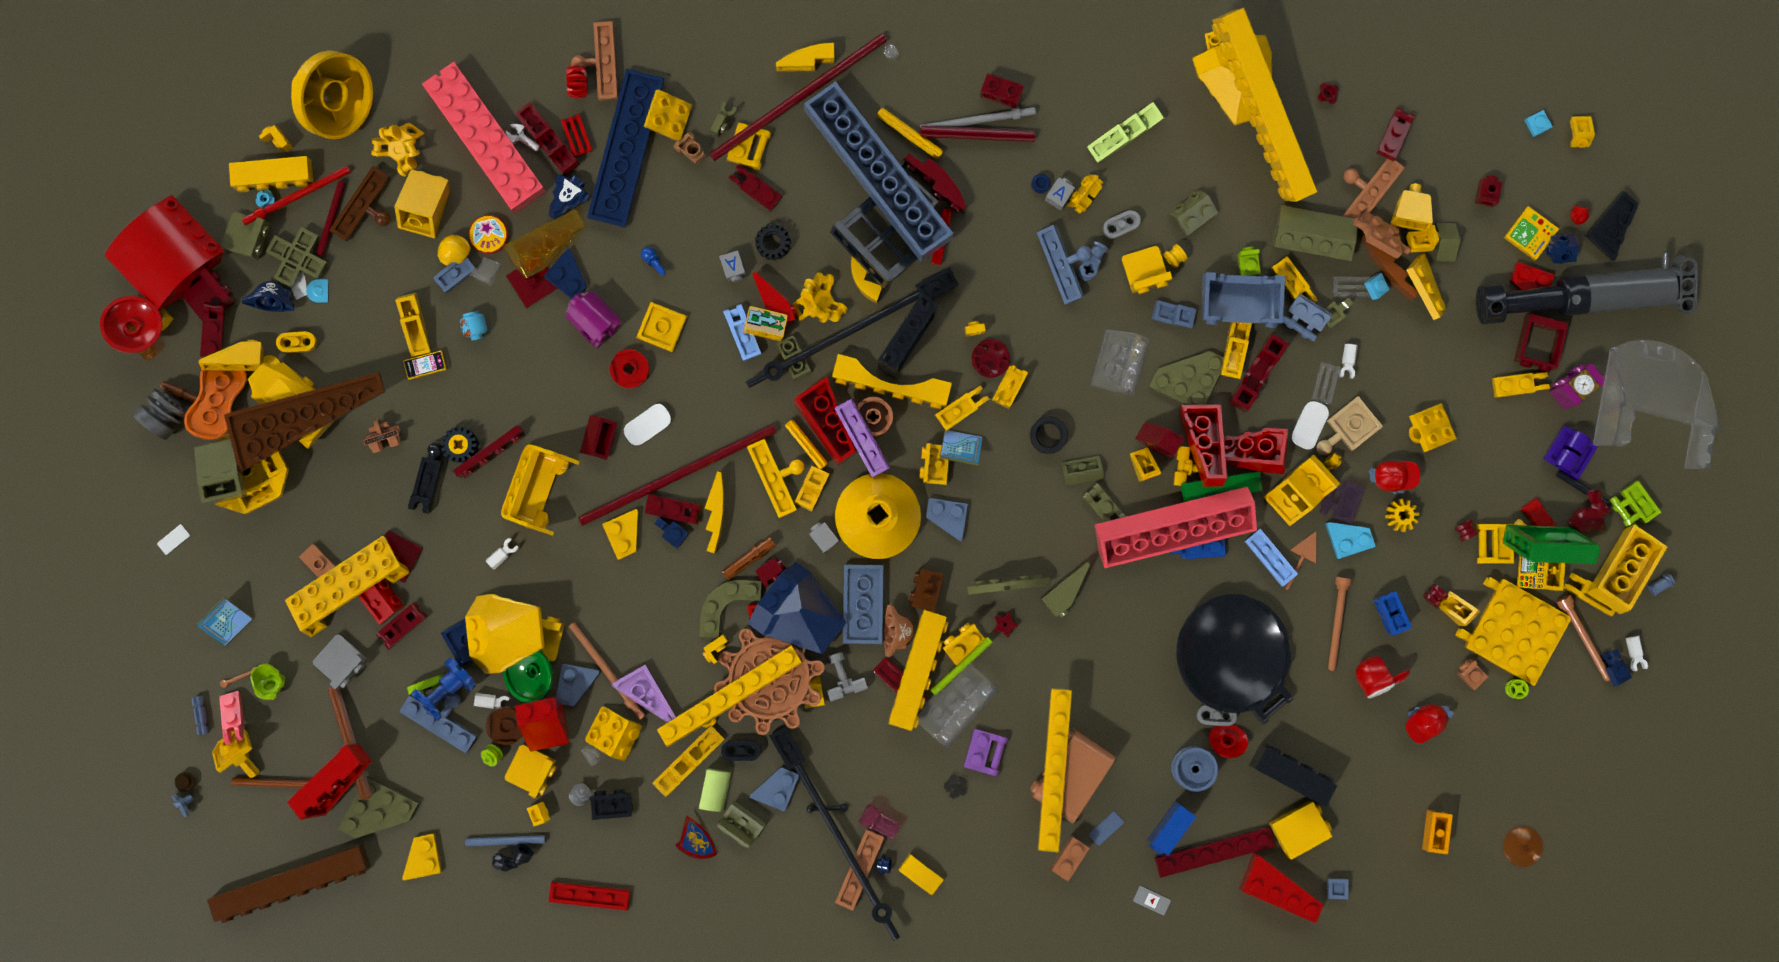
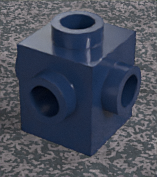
[1546,234,1579,264]

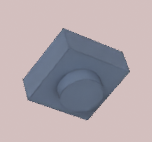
[1327,878,1349,899]

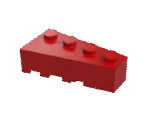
[793,377,856,466]
[287,744,372,820]

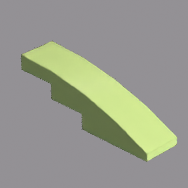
[1087,102,1165,163]

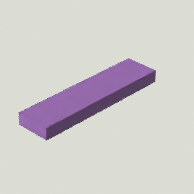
[834,398,890,477]

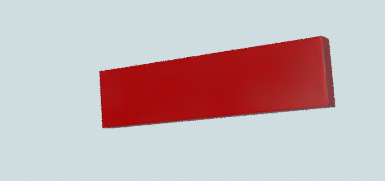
[549,881,630,911]

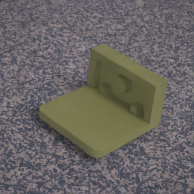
[221,212,271,260]

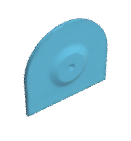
[306,279,328,303]

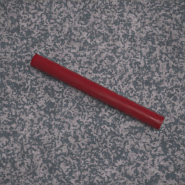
[316,181,346,257]

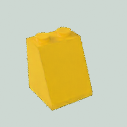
[394,169,450,238]

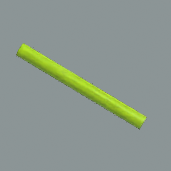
[930,637,993,696]

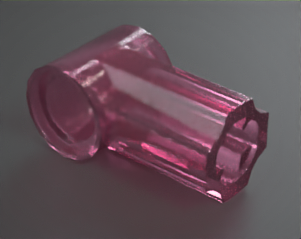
[858,804,901,840]

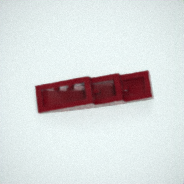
[515,102,579,176]

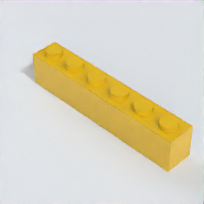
[888,610,949,731]

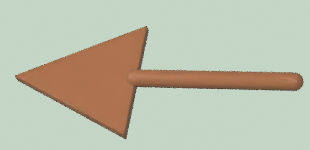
[1285,531,1316,590]

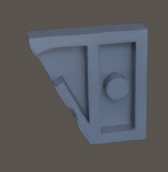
[926,498,968,541]
[555,664,600,706]
[749,767,799,812]

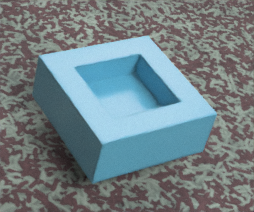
[1524,110,1552,137]
[1364,273,1390,300]

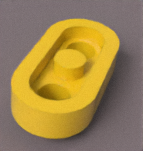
[276,332,317,353]

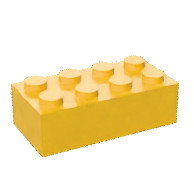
[1587,524,1668,614]

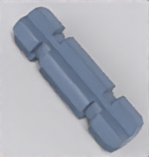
[191,696,209,735]

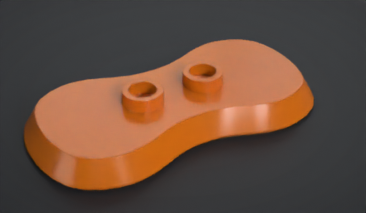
[184,370,247,440]

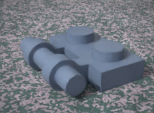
[1283,293,1332,342]

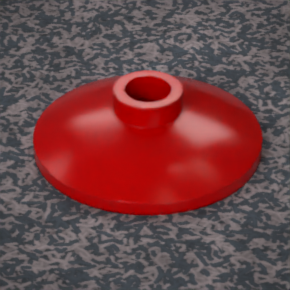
[1209,724,1248,758]

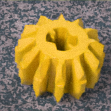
[1385,499,1419,532]

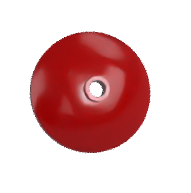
[100,296,163,353]

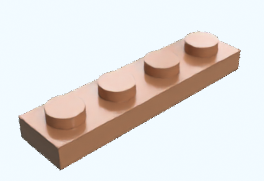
[835,829,884,911]

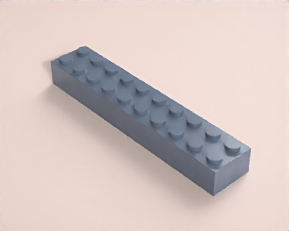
[804,81,953,262]

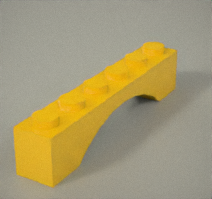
[832,354,952,410]

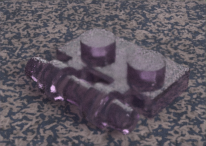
[1319,477,1365,524]

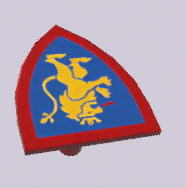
[675,816,717,859]

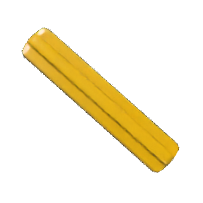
[785,420,828,469]

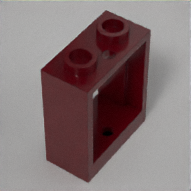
[1514,314,1569,373]

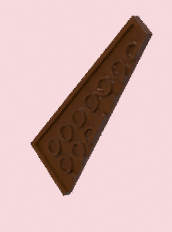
[224,372,385,472]

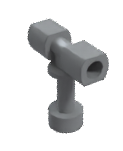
[827,652,868,702]

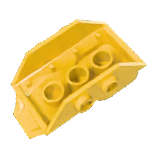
[248,362,334,449]

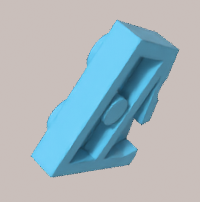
[1325,522,1376,559]

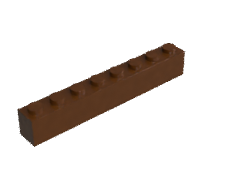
[207,844,371,923]

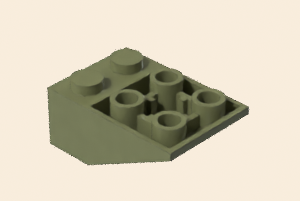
[194,439,247,505]

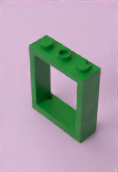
[1503,525,1600,564]

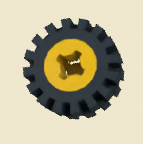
[441,427,479,463]

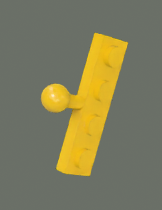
[747,439,805,518]

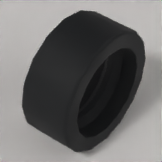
[1030,416,1068,454]

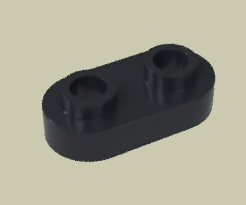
[721,741,761,761]

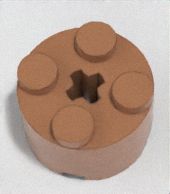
[857,397,893,438]

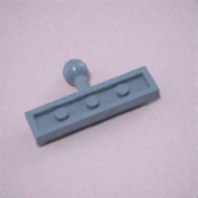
[1037,225,1092,305]
[399,693,477,753]

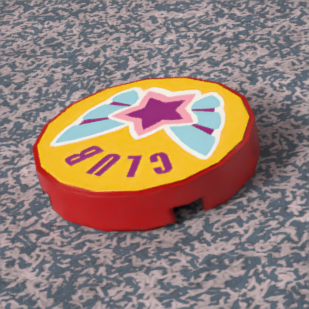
[469,215,508,254]

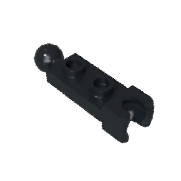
[408,442,443,514]

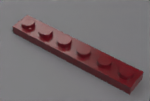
[1154,827,1275,878]

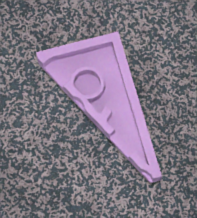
[611,665,676,723]

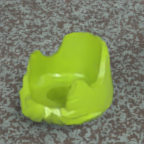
[250,663,285,700]

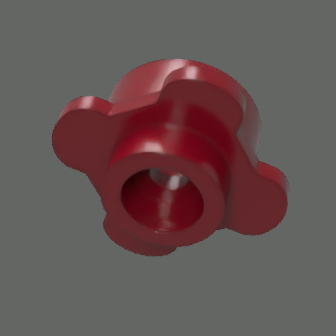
[1317,83,1339,104]

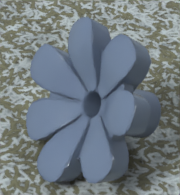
[171,794,194,817]

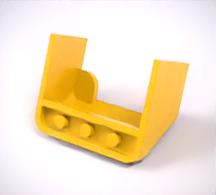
[501,444,580,536]

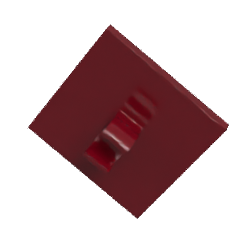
[506,255,557,308]
[384,530,423,583]

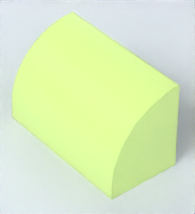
[699,768,731,812]

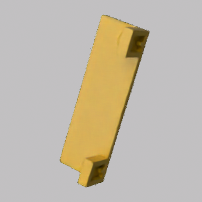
[285,536,410,637]

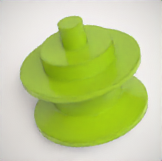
[481,744,503,767]

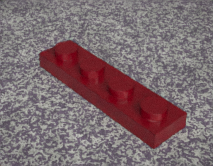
[453,425,525,478]

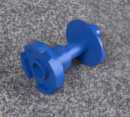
[411,657,476,721]

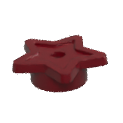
[993,612,1018,638]

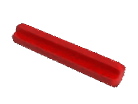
[931,208,953,265]

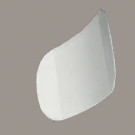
[1292,401,1329,449]
[624,404,671,445]

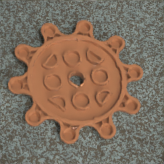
[714,629,825,735]

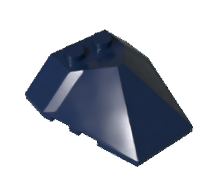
[748,562,846,655]

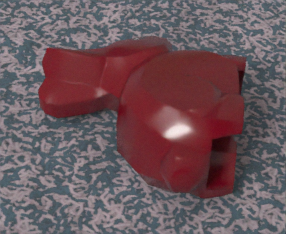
[1567,490,1610,533]

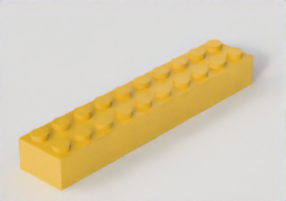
[1212,8,1317,202]

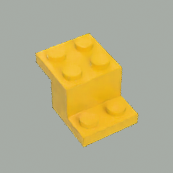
[1264,455,1340,526]

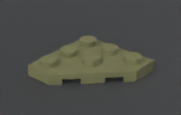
[1148,351,1223,405]
[338,776,419,838]

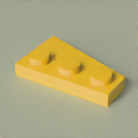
[1406,252,1446,320]

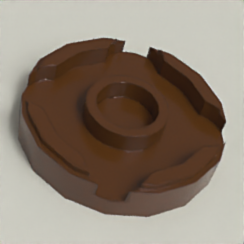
[486,706,523,746]

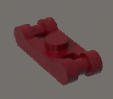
[376,602,428,650]

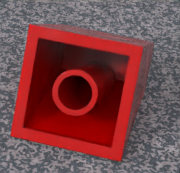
[515,698,570,752]

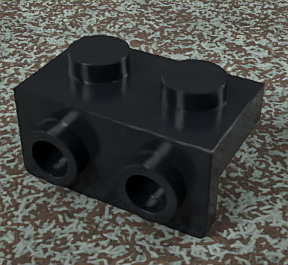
[589,789,632,820]

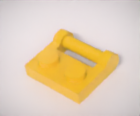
[727,122,772,170]
[1476,524,1514,564]

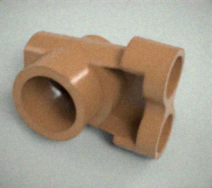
[674,132,706,165]

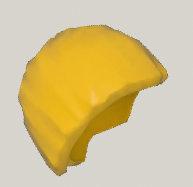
[437,235,471,266]

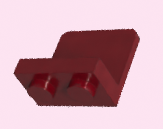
[182,268,237,322]

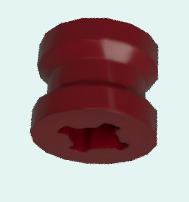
[1454,519,1479,542]
[1423,584,1449,608]

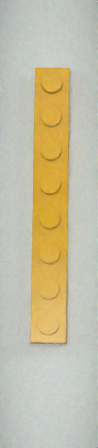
[657,645,802,747]
[1038,689,1072,852]

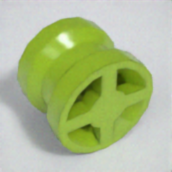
[1505,679,1529,699]

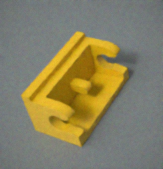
[992,365,1028,409]

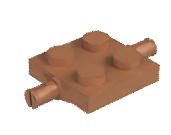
[1353,213,1411,259]

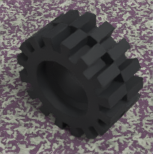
[755,223,791,261]

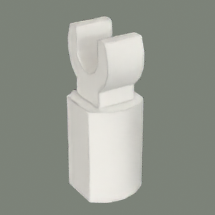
[1339,344,1358,379]
[485,538,520,570]
[1625,636,1648,671]
[474,693,509,709]

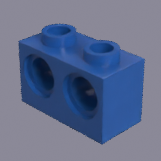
[1373,591,1412,636]

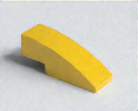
[776,43,835,71]
[395,292,431,357]

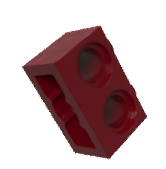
[980,73,1024,108]

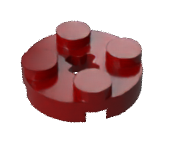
[610,349,649,389]

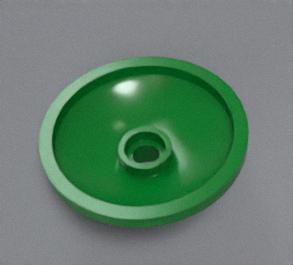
[503,650,553,703]

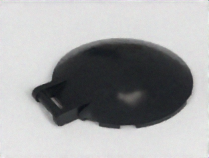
[1176,594,1293,725]

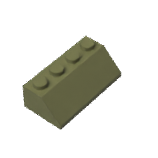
[1272,205,1357,261]

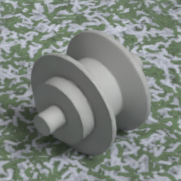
[569,784,591,806]

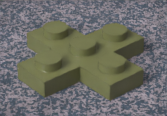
[266,227,328,288]

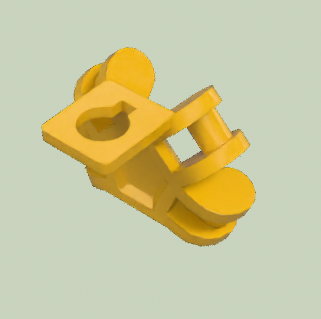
[371,123,424,177]
[792,273,848,323]

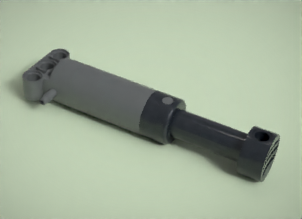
[1476,251,1698,324]

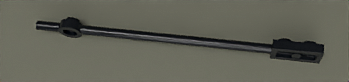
[746,267,959,388]
[769,726,900,941]

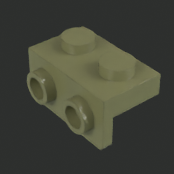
[1169,190,1218,236]
[716,801,766,849]

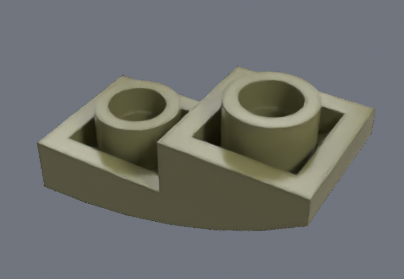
[776,335,812,381]

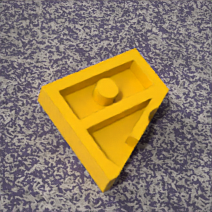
[602,509,639,560]
[402,833,442,880]

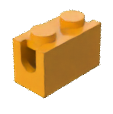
[1422,810,1453,855]

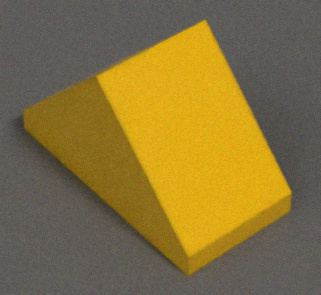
[1130,447,1161,482]
[1439,591,1480,626]

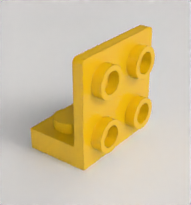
[942,623,985,666]

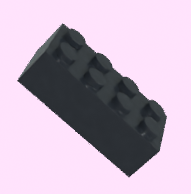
[1249,744,1337,807]

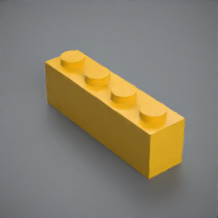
[229,156,314,192]

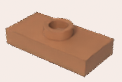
[299,544,336,578]

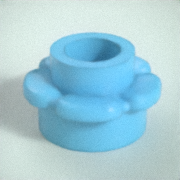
[256,190,275,208]

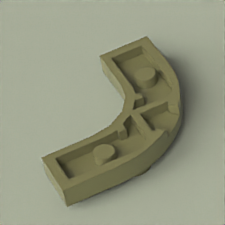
[967,574,1051,595]
[699,580,762,638]

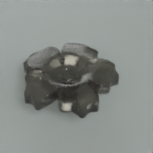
[944,774,967,799]

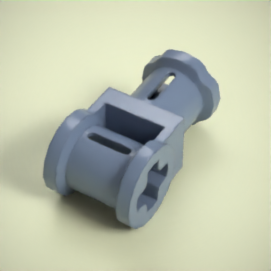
[1077,241,1108,281]

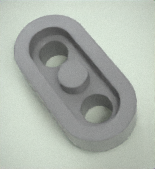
[1103,210,1140,239]
[1196,705,1237,726]

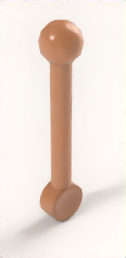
[220,667,255,688]

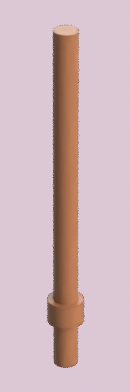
[569,622,646,720]

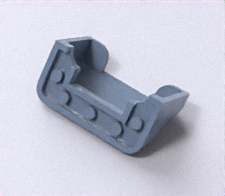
[1201,272,1285,328]

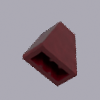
[1135,422,1185,459]

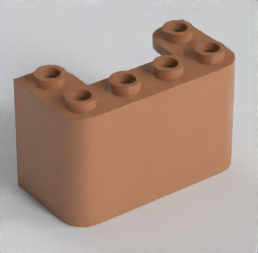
[1030,728,1116,823]

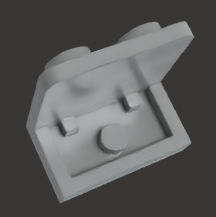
[313,635,367,689]

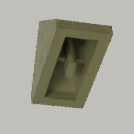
[1435,223,1461,262]

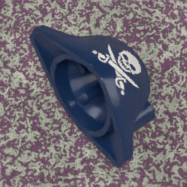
[242,281,295,312]

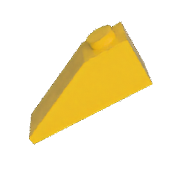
[199,340,264,371]

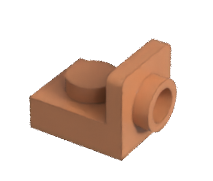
[1456,660,1488,691]

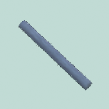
[465,835,546,846]

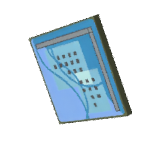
[940,430,983,466]
[196,597,253,646]

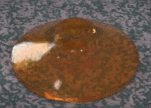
[1503,827,1543,867]

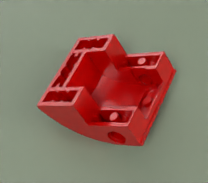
[104,195,224,311]

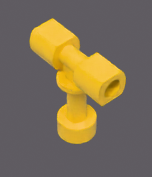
[1173,446,1198,486]

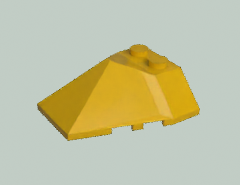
[1192,35,1272,126]
[465,594,545,674]

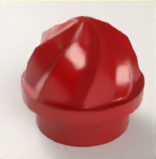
[1570,206,1590,225]

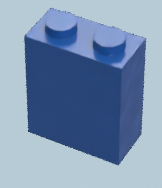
[1147,802,1196,856]

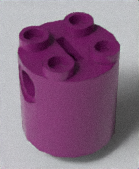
[565,291,622,348]

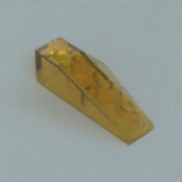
[503,209,584,278]

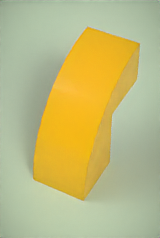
[851,256,882,303]

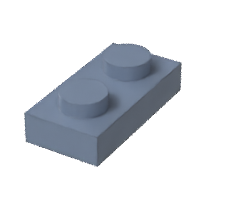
[433,258,477,294]

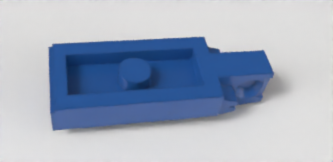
[1170,539,1226,559]

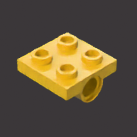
[644,90,692,141]
[1409,403,1457,452]

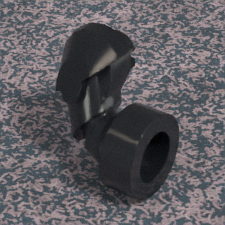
[492,844,533,872]

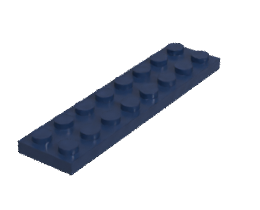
[587,69,664,228]

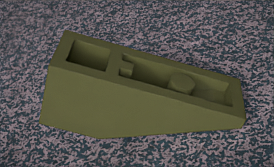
[1040,562,1090,618]

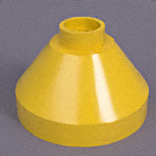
[291,51,373,139]
[835,473,921,559]

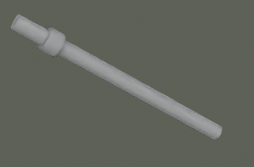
[920,107,1036,128]

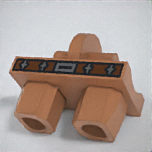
[363,419,401,453]

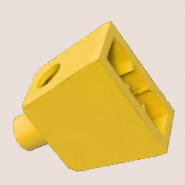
[1390,184,1433,232]

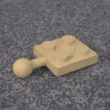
[1316,396,1383,456]

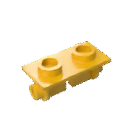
[1067,174,1103,214]

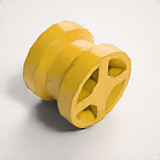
[1164,244,1188,269]

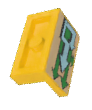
[742,306,788,341]

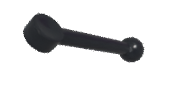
[806,804,848,813]

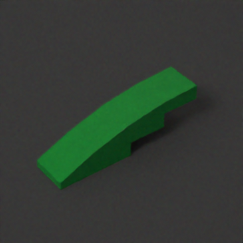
[1181,472,1263,502]

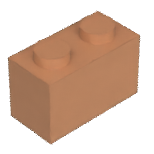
[1050,835,1090,881]

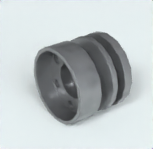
[132,388,187,440]

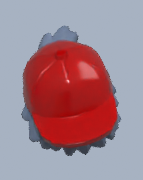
[1369,460,1420,494]
[1405,704,1454,744]

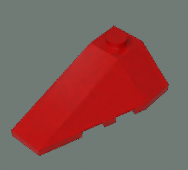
[1224,428,1288,474]

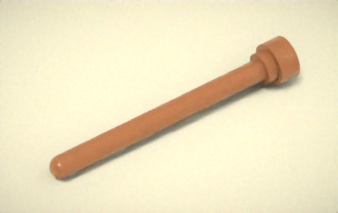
[1328,577,1352,671]
[1556,595,1610,681]

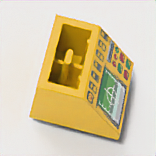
[1517,555,1565,591]

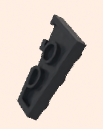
[1585,191,1639,261]

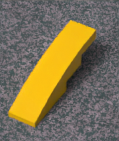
[1221,322,1252,379]
[705,471,725,554]
[652,726,725,797]

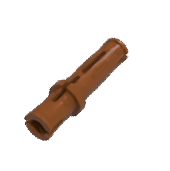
[722,536,776,580]

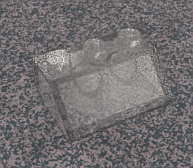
[1090,329,1149,396]

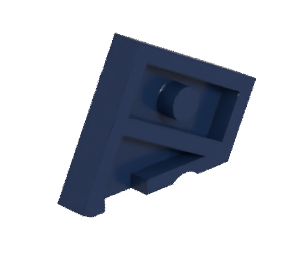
[544,248,587,299]

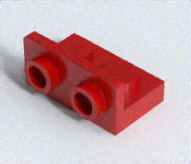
[358,579,404,625]

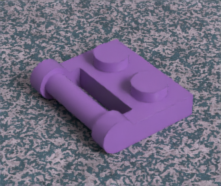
[964,729,1009,777]

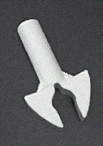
[506,124,540,151]

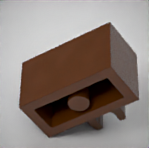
[909,568,944,612]

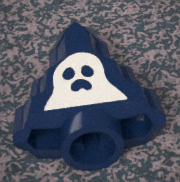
[548,174,591,220]

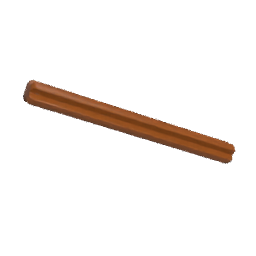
[328,687,372,800]

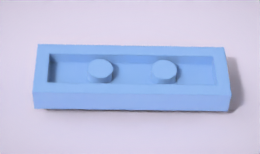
[1244,529,1298,587]

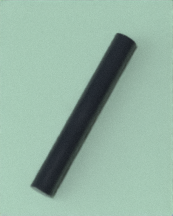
[1556,470,1610,505]

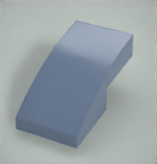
[1151,300,1196,328]

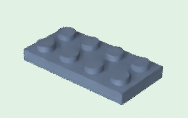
[843,565,883,644]

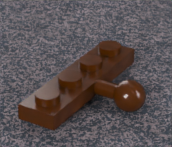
[329,166,391,242]

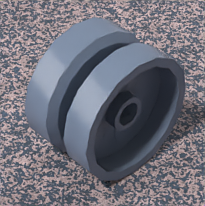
[1171,746,1218,791]

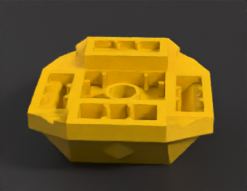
[213,435,289,514]

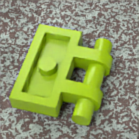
[1609,481,1662,527]

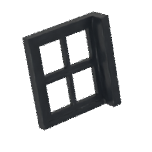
[830,197,918,289]

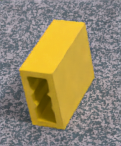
[1268,800,1332,860]

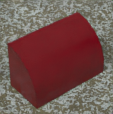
[580,415,618,460]

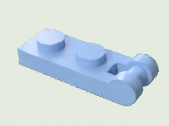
[723,304,761,361]

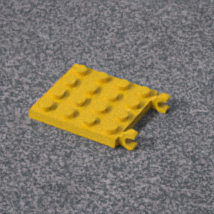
[1455,577,1571,686]

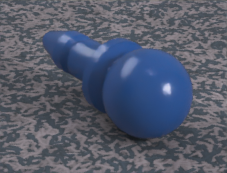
[641,247,666,276]

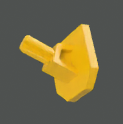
[212,729,260,778]

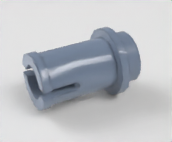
[1648,574,1675,596]

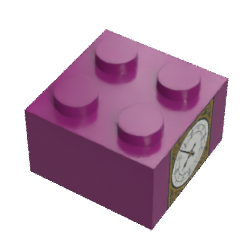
[1549,363,1607,410]

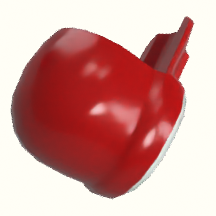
[1355,656,1410,699]

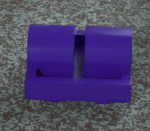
[1543,426,1598,480]

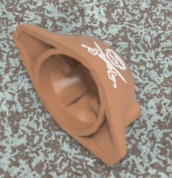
[883,605,913,657]

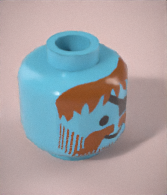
[460,311,488,341]

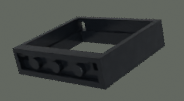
[878,293,939,378]

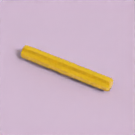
[877,108,943,159]

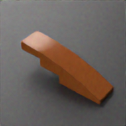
[1361,234,1419,301]

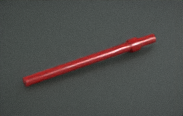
[241,166,351,226]

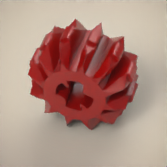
[566,65,588,99]

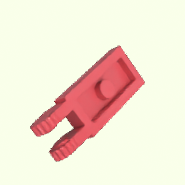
[219,691,244,745]

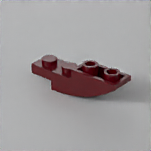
[904,153,966,213]

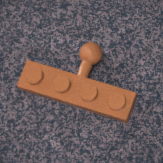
[571,21,618,101]
[1342,159,1405,228]

